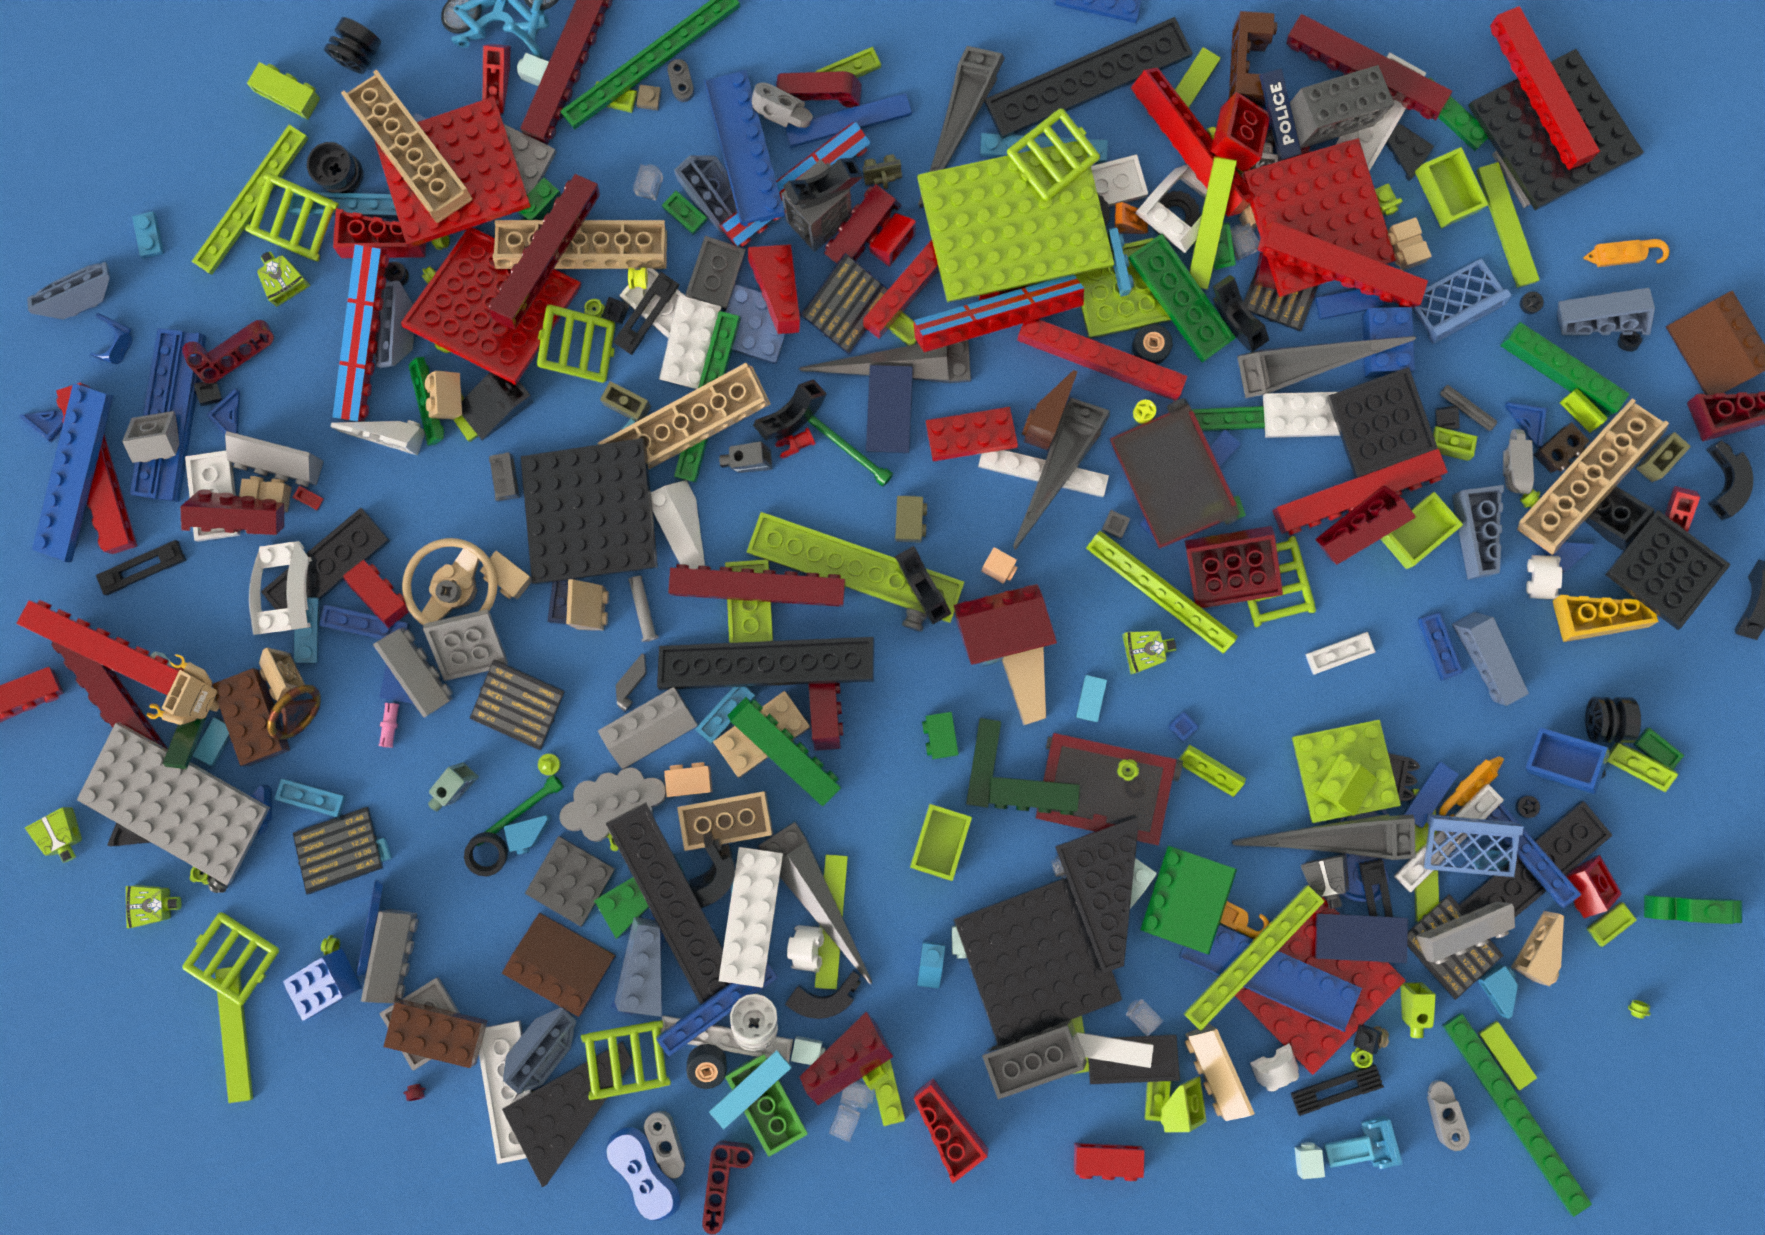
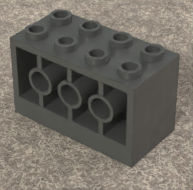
[1290,65,1394,149]
[781,159,852,252]
[982,1019,1087,1100]

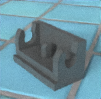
[489,452,520,501]

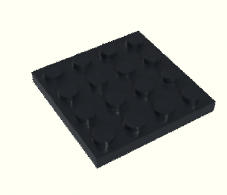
[1327,367,1438,478]
[1605,510,1731,630]

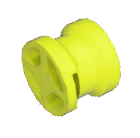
[628,267,648,289]
[1133,399,1156,424]

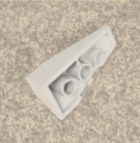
[330,420,425,456]
[651,480,705,569]

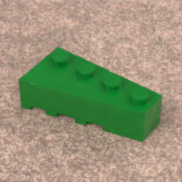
[594,855,684,939]

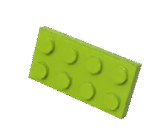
[725,560,773,643]

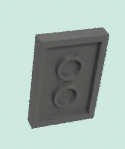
[685,236,746,310]

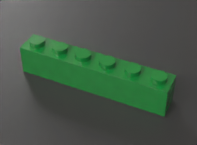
[1500,322,1629,417]
[727,697,841,807]

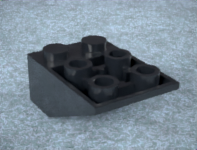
[461,372,533,441]

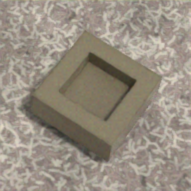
[636,85,661,111]

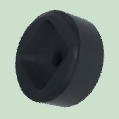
[1520,291,1544,314]
[1617,332,1642,352]
[1516,796,1540,818]

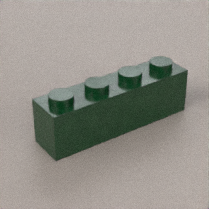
[989,777,1081,815]

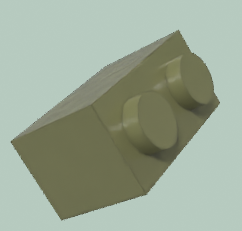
[600,381,651,422]
[1636,432,1691,482]
[895,496,927,543]

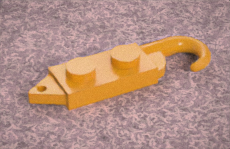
[1583,239,1670,267]
[1439,756,1504,816]
[1220,901,1269,939]

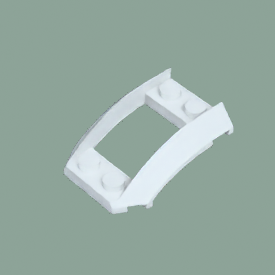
[1135,165,1207,253]
[249,541,312,635]

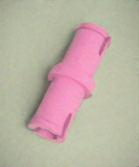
[379,703,399,748]

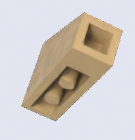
[1001,647,1046,725]

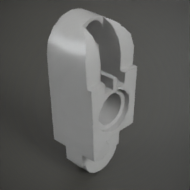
[752,83,813,128]
[1503,429,1534,494]
[1427,1080,1470,1151]
[644,1111,686,1179]

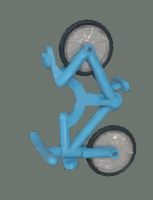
[441,0,559,60]

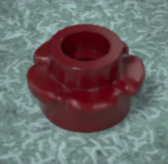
[403,1084,426,1101]

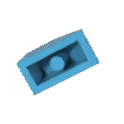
[504,815,551,855]
[917,941,945,989]
[1477,964,1518,1019]

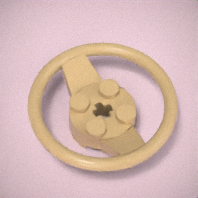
[402,538,497,626]

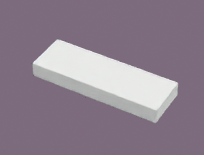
[1305,632,1375,675]

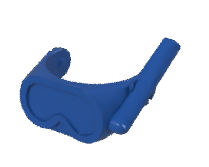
[90,313,132,364]

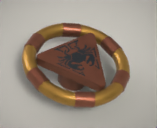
[267,685,321,740]

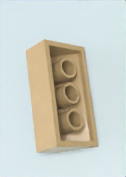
[1184,1024,1255,1121]

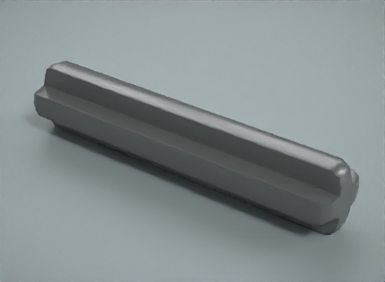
[1440,385,1497,431]

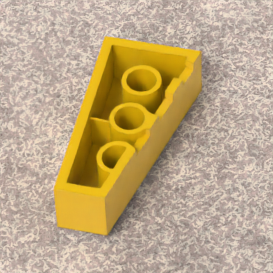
[1552,595,1658,642]

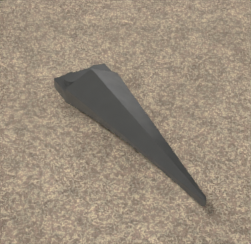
[918,46,1005,208]
[1237,336,1416,398]
[799,339,971,383]
[1013,398,1110,550]
[1232,814,1416,860]
[758,821,872,984]

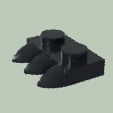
[1388,753,1421,801]

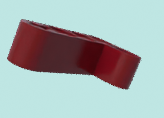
[776,71,862,108]
[182,320,274,383]
[702,1141,755,1235]

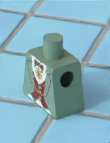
[428,762,479,812]

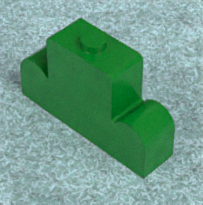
[1644,895,1742,924]

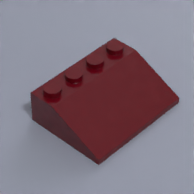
[1185,526,1283,608]
[954,584,1057,665]

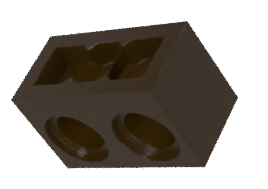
[1533,422,1589,473]

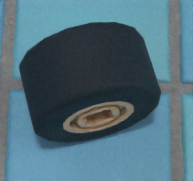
[1132,324,1173,364]
[686,1044,727,1089]

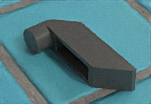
[616,653,647,712]

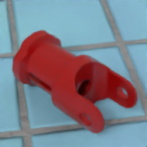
[775,427,816,458]

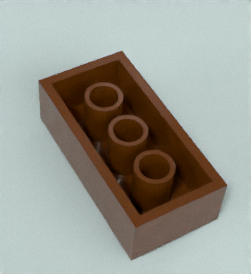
[212,668,291,766]
[383,999,488,1068]

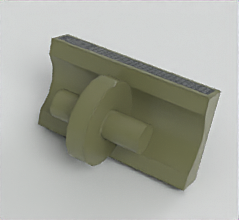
[862,154,902,189]

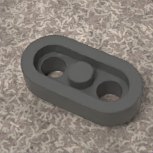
[667,59,694,102]

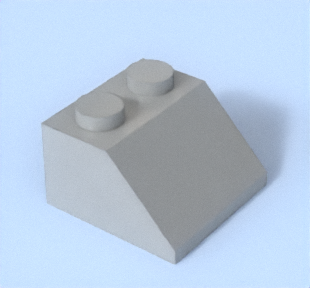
[122,411,179,463]

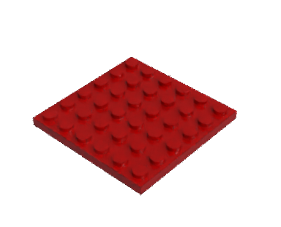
[374,97,531,248]
[1241,138,1396,297]
[401,227,581,385]
[1217,884,1406,1075]

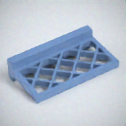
[1412,258,1512,344]
[1424,814,1523,877]

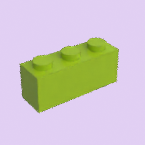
[247,62,321,120]

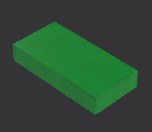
[1633,728,1684,770]

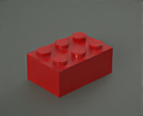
[1211,92,1269,172]

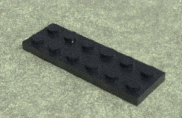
[261,508,390,610]

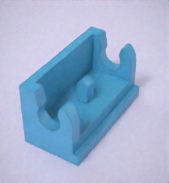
[1361,1116,1403,1169]

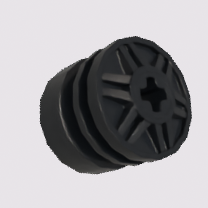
[324,17,381,74]
[307,142,363,193]
[1585,697,1641,743]

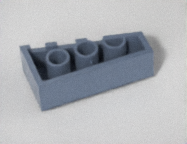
[1557,288,1655,335]
[1452,485,1504,579]
[1452,612,1529,706]
[614,917,662,1017]

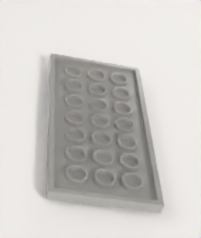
[77,722,270,885]

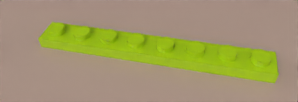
[191,125,309,275]
[1086,530,1238,654]
[1183,885,1325,1031]

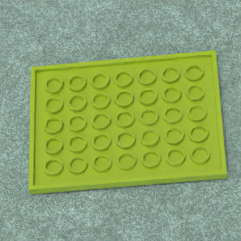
[917,141,1114,303]

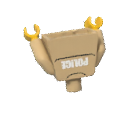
[147,654,220,725]

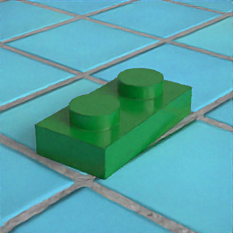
[662,190,708,235]
[1213,222,1236,270]

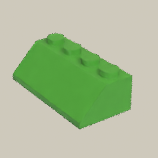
[725,1054,808,1157]

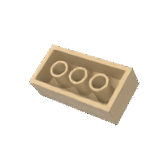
[713,691,811,778]
[677,791,774,851]

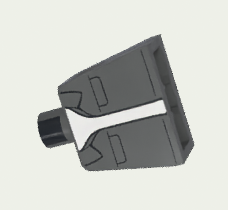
[719,442,773,473]
[1301,854,1349,909]

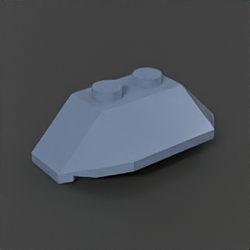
[674,155,737,234]
[27,262,110,320]
[373,281,414,368]
[503,1007,576,1094]

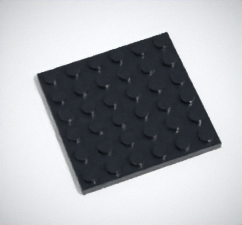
[1468,49,1644,211]
[521,438,658,584]
[953,877,1122,1047]

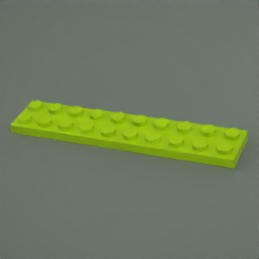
[747,512,964,623]

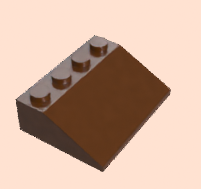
[1666,290,1765,395]
[1022,370,1078,451]
[501,913,616,1017]

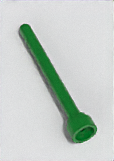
[808,416,893,487]
[476,774,564,846]

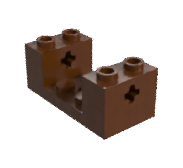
[1228,11,1277,107]

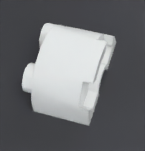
[1526,555,1562,599]
[787,925,824,972]
[1250,1043,1299,1091]

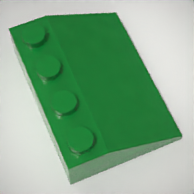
[1140,846,1237,955]

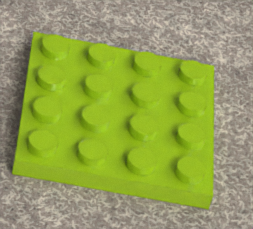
[1075,238,1172,339]
[1292,720,1401,823]

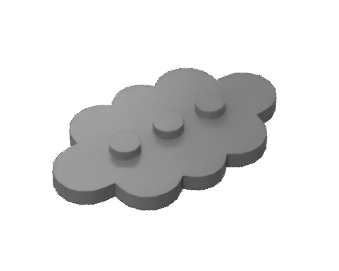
[560,767,667,842]

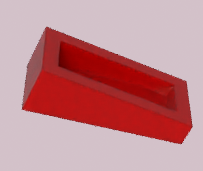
[293,486,324,511]

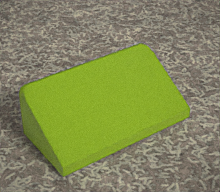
[1433,426,1478,461]

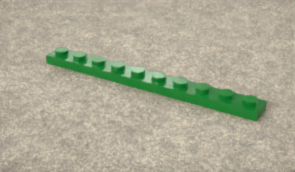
[560,0,741,130]
[1442,1013,1592,1217]

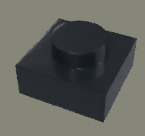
[602,297,630,324]
[194,381,222,406]
[1435,405,1460,430]
[1353,1024,1382,1054]

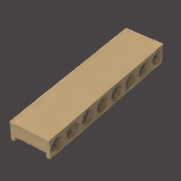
[341,70,473,223]
[493,220,667,269]
[598,363,771,469]
[1517,398,1669,555]

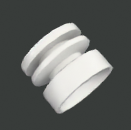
[730,994,778,1052]

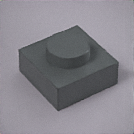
[1101,510,1131,539]

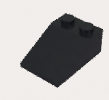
[1585,486,1654,551]

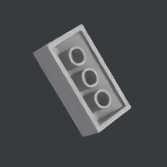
[225,431,324,487]
[373,628,453,717]
[598,687,698,769]
[1416,902,1515,964]
[361,909,418,1003]

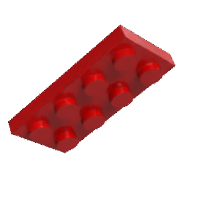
[925,407,1018,461]

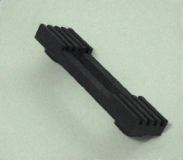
[613,272,680,355]
[96,540,187,595]
[1359,859,1393,917]
[1291,1065,1384,1116]

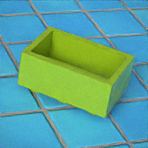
[1415,147,1488,229]
[1380,492,1463,569]
[910,804,972,881]

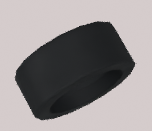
[464,832,508,877]

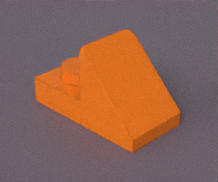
[1115,202,1148,234]

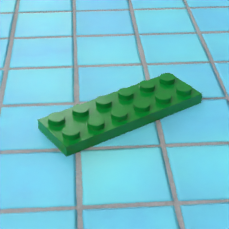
[1128,234,1236,362]

